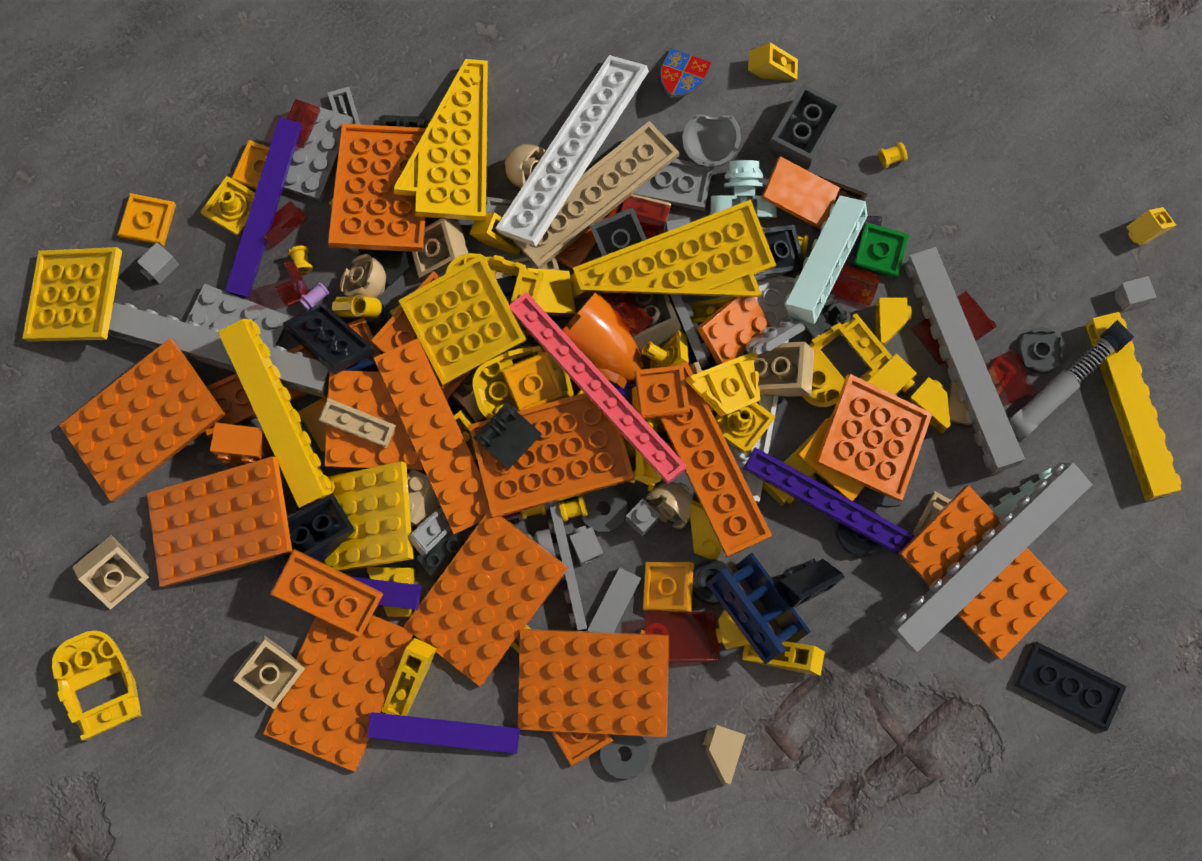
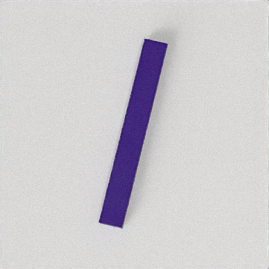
[225,117,302,298]
[743,447,915,557]

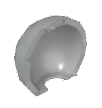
[682,114,741,167]

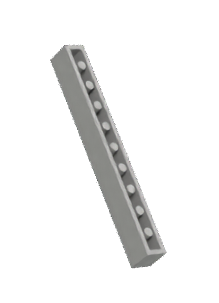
[905,247,1025,474]
[108,303,330,398]
[890,462,1093,652]

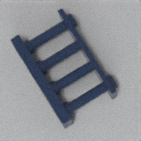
[706,553,811,665]

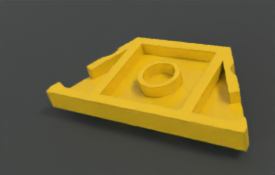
[685,353,760,417]

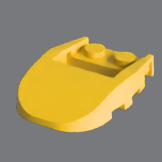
[446,253,544,328]
[802,313,892,408]
[472,345,574,419]
[52,631,142,741]

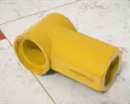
[332,295,382,319]

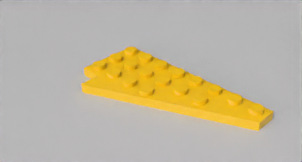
[394,59,488,221]
[573,200,776,297]

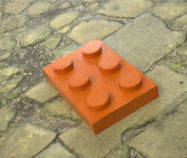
[697,297,771,365]

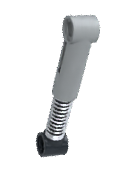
[1009,320,1134,442]

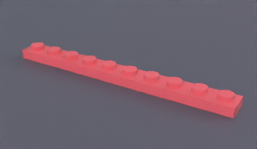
[509,292,687,484]

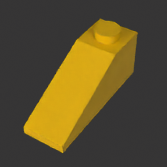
[381,638,437,716]
[742,641,825,676]

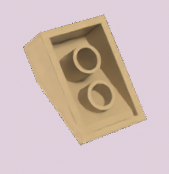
[737,342,814,397]

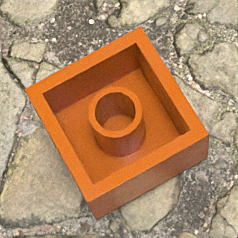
[210,423,271,467]

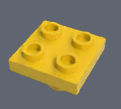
[200,176,255,238]
[642,330,689,369]
[715,403,775,456]

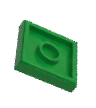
[853,222,910,279]

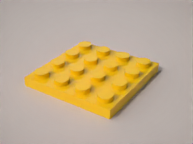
[22,247,122,341]
[399,254,527,385]
[320,461,413,572]

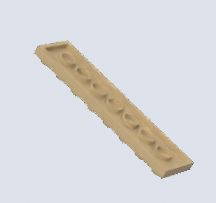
[511,121,679,269]

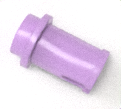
[299,282,329,310]

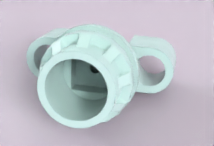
[710,160,777,218]

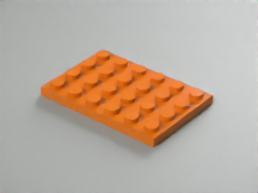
[328,123,426,252]
[59,338,226,502]
[468,393,635,518]
[147,456,292,587]
[898,485,1068,660]
[404,509,569,687]
[263,615,414,772]
[518,629,669,737]

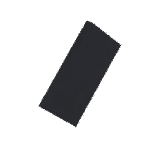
[283,303,375,375]
[1015,641,1127,731]

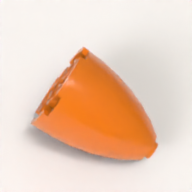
[562,292,644,383]

